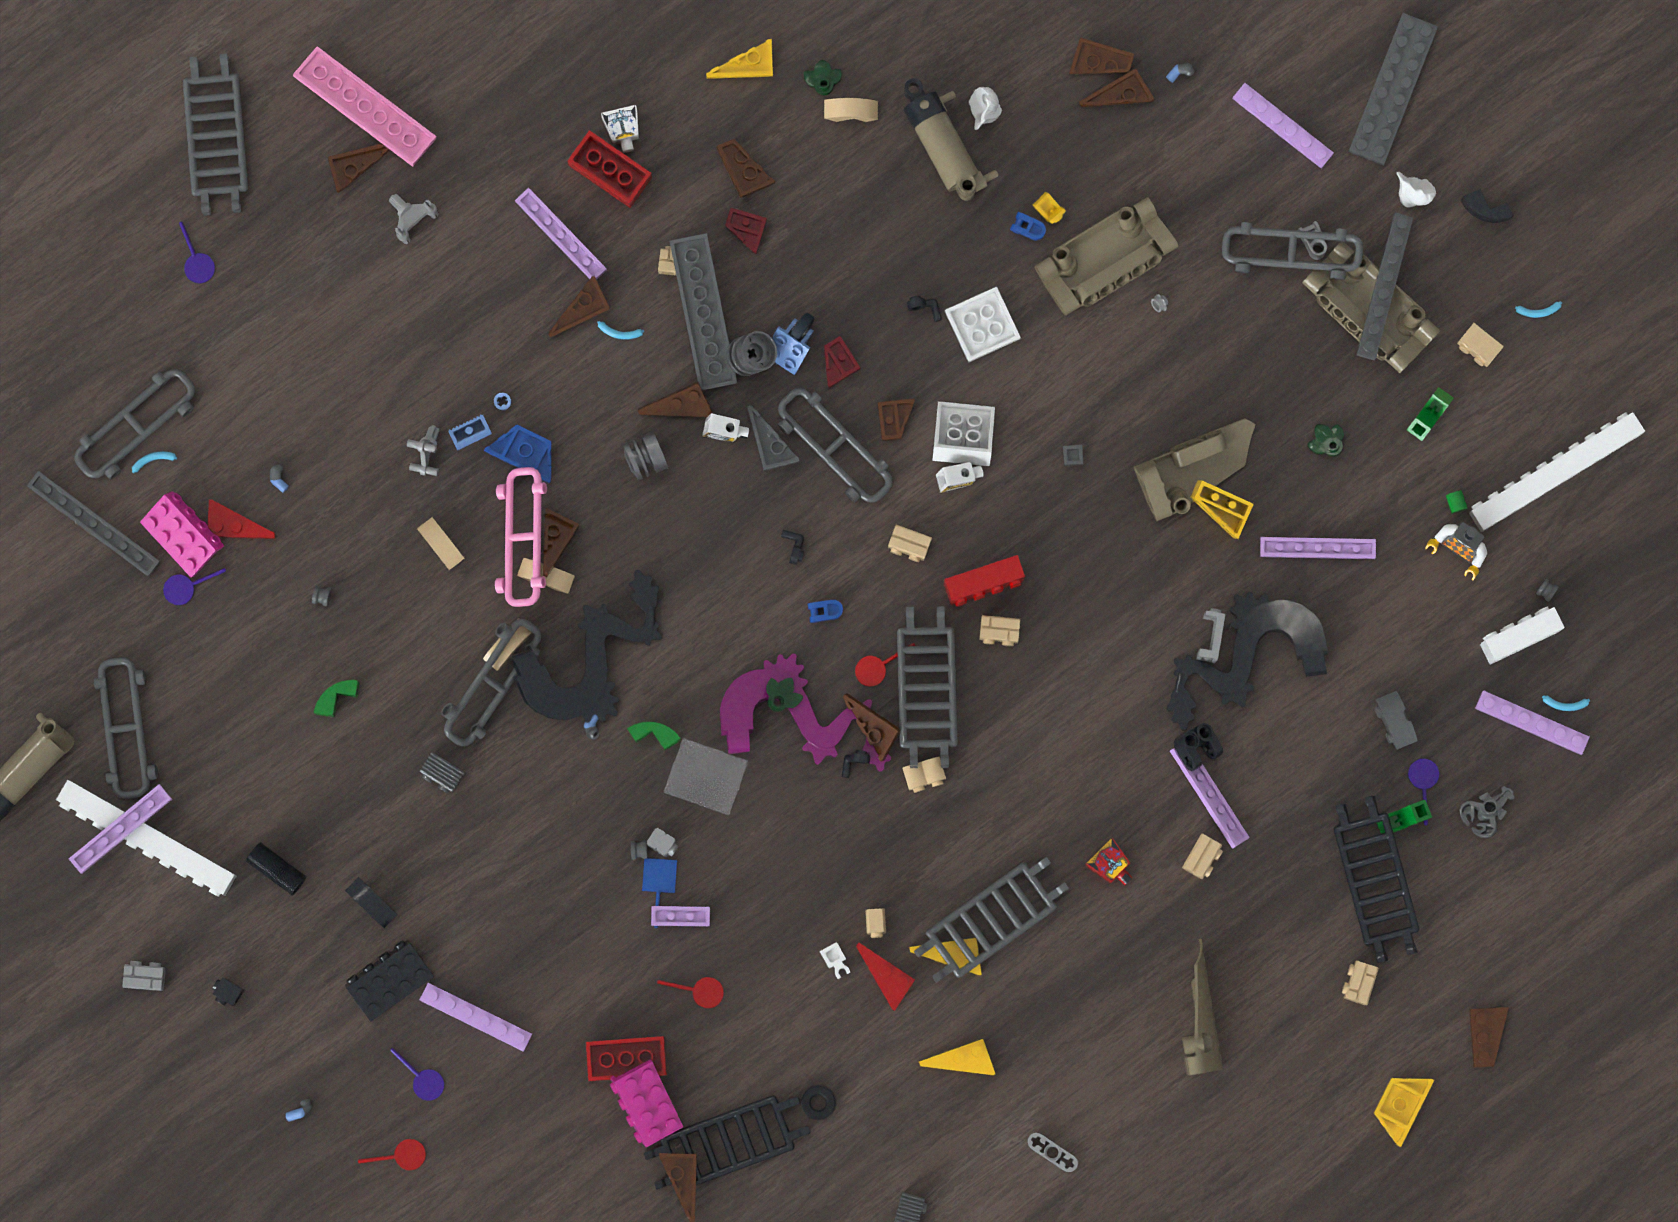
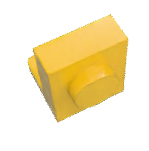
[1033,192,1066,224]

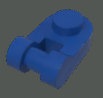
[1010,212,1046,241]
[808,600,843,623]

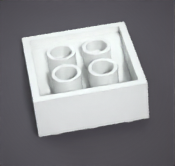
[932,401,995,466]

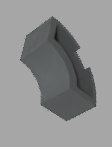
[1375,691,1418,750]

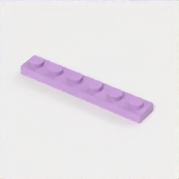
[1232,83,1334,169]
[515,188,607,280]
[1260,537,1376,559]
[1475,690,1589,755]
[1170,742,1249,849]
[69,784,172,874]
[420,983,532,1052]

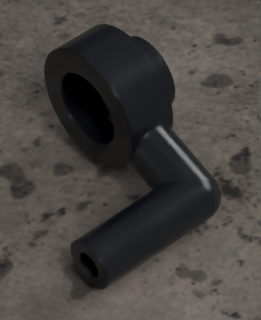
[907,295,942,322]
[781,530,804,565]
[841,750,871,778]

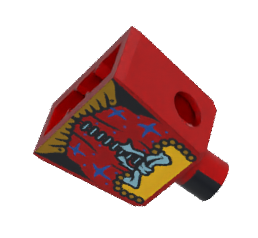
[1085,838,1133,886]

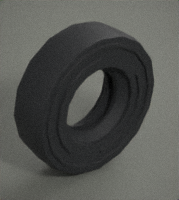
[801,1085,836,1120]

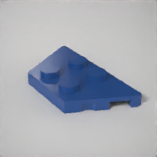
[484,425,552,484]

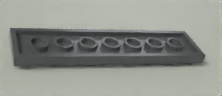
[1348,13,1438,166]
[669,233,737,390]

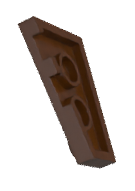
[1069,37,1134,74]
[716,139,775,198]
[1469,1007,1509,1068]

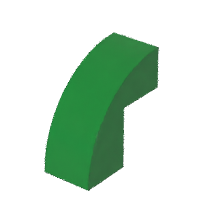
[1407,387,1454,441]
[314,680,360,717]
[627,722,681,751]
[1377,800,1432,834]

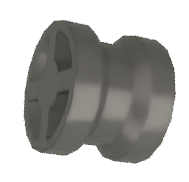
[1535,578,1559,602]
[312,585,331,607]
[631,840,647,860]

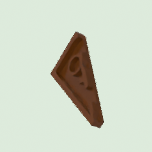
[1079,68,1155,107]
[843,693,901,761]

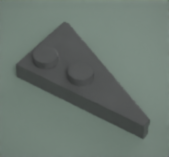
[747,405,799,471]

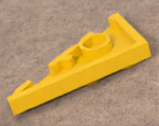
[706,39,773,79]
[909,938,982,975]
[919,1039,995,1075]

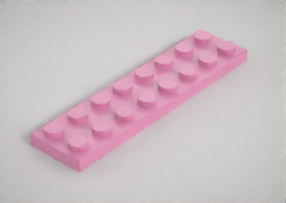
[293,46,436,167]

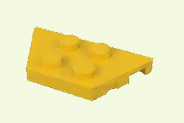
[1374,1078,1434,1147]

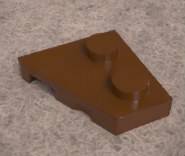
[878,398,915,441]

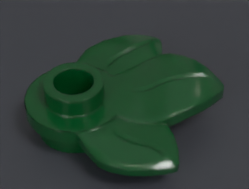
[804,60,842,95]
[1307,424,1344,456]
[766,678,803,712]

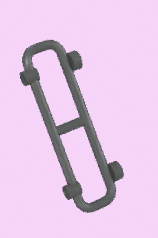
[1222,222,1363,280]
[74,369,195,480]
[778,388,893,503]
[441,619,541,747]
[94,657,158,799]

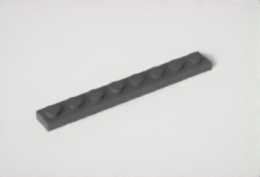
[1356,212,1413,361]
[27,471,161,577]

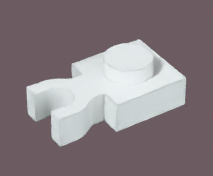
[820,942,850,979]

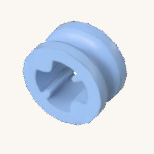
[494,393,511,410]

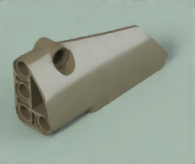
[1134,418,1256,522]
[1182,939,1223,1075]

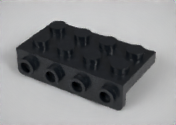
[345,940,434,1022]

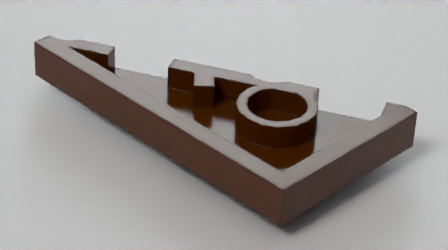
[328,144,390,193]
[548,275,610,337]
[638,382,714,417]
[543,508,579,577]
[659,1153,697,1222]

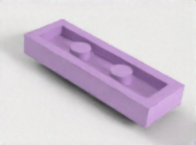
[651,906,710,926]

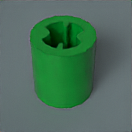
[1446,490,1468,514]

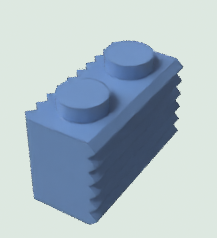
[449,415,492,450]

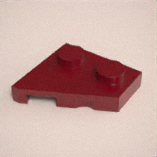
[725,208,767,254]
[824,336,860,388]

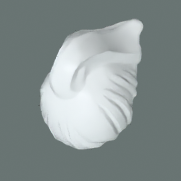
[969,87,1002,130]
[1397,172,1436,208]

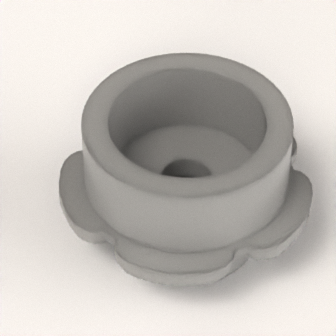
[1151,294,1168,312]

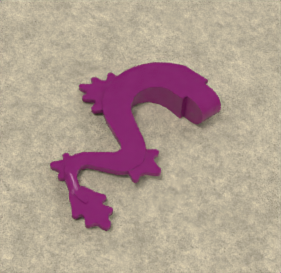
[720,653,891,772]

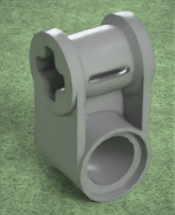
[1298,221,1327,260]

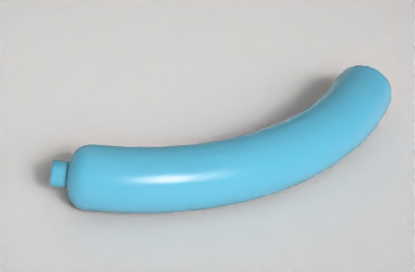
[1515,301,1562,318]
[597,321,644,339]
[132,451,177,473]
[1542,695,1590,711]

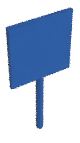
[642,858,677,928]

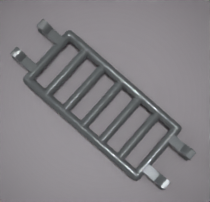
[183,54,248,216]
[897,606,958,768]
[914,857,1069,983]

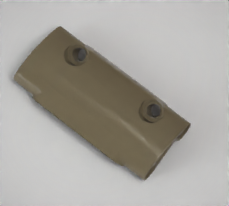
[1034,197,1179,316]
[1302,242,1441,373]

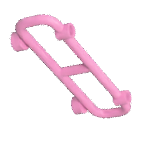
[495,467,547,607]

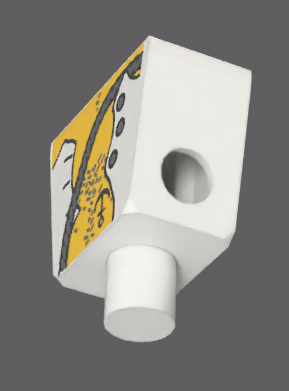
[936,462,983,493]

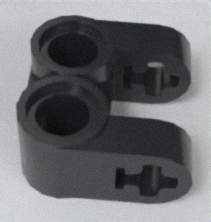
[1174,723,1223,771]

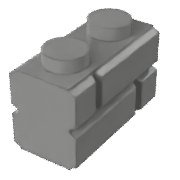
[647,828,678,857]
[122,961,166,991]

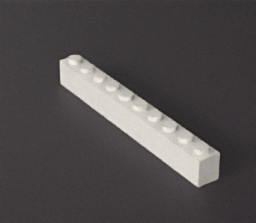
[1469,412,1645,532]
[56,780,237,897]

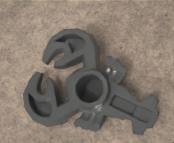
[1459,786,1515,838]

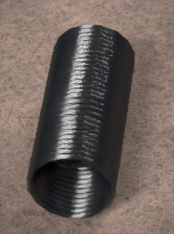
[246,842,306,896]

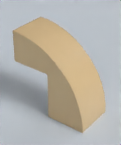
[824,98,878,122]
[417,517,465,570]
[517,558,574,594]
[483,626,532,671]

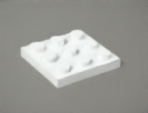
[945,287,1021,362]

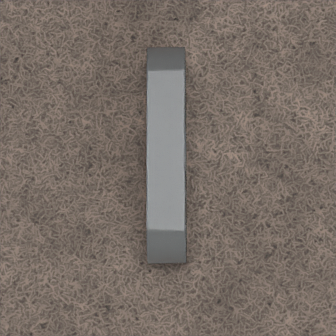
[1027,1133,1078,1172]

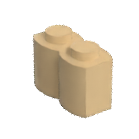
[903,757,946,793]
[865,908,886,938]

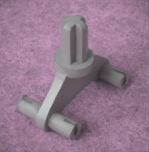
[389,194,438,244]
[407,425,440,476]

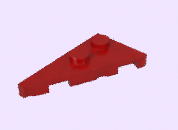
[208,499,275,539]
[856,943,915,1011]

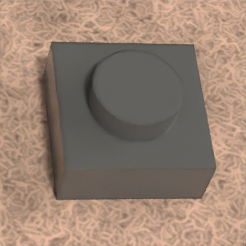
[1063,445,1083,466]

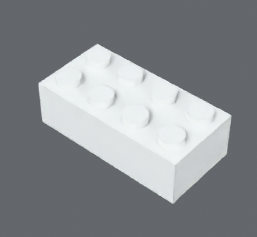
[1480,606,1565,665]

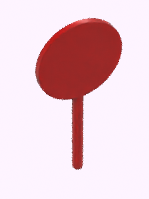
[855,643,915,687]
[657,977,724,1008]
[358,1139,426,1170]

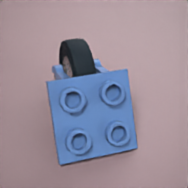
[772,313,815,375]

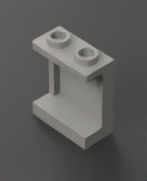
[1196,608,1225,663]

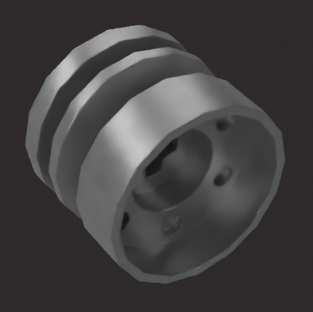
[727,331,777,376]
[623,431,668,481]

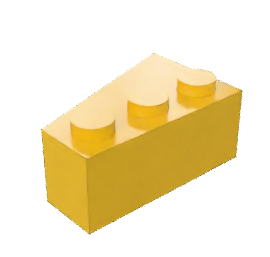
[1190,480,1254,539]

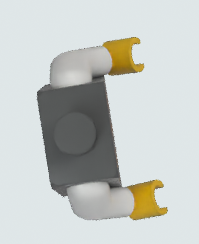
[1425,522,1487,580]

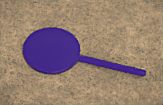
[179,222,215,283]
[163,568,226,605]
[1408,759,1439,825]
[390,1048,444,1101]

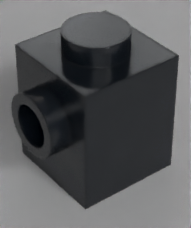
[212,977,244,1007]

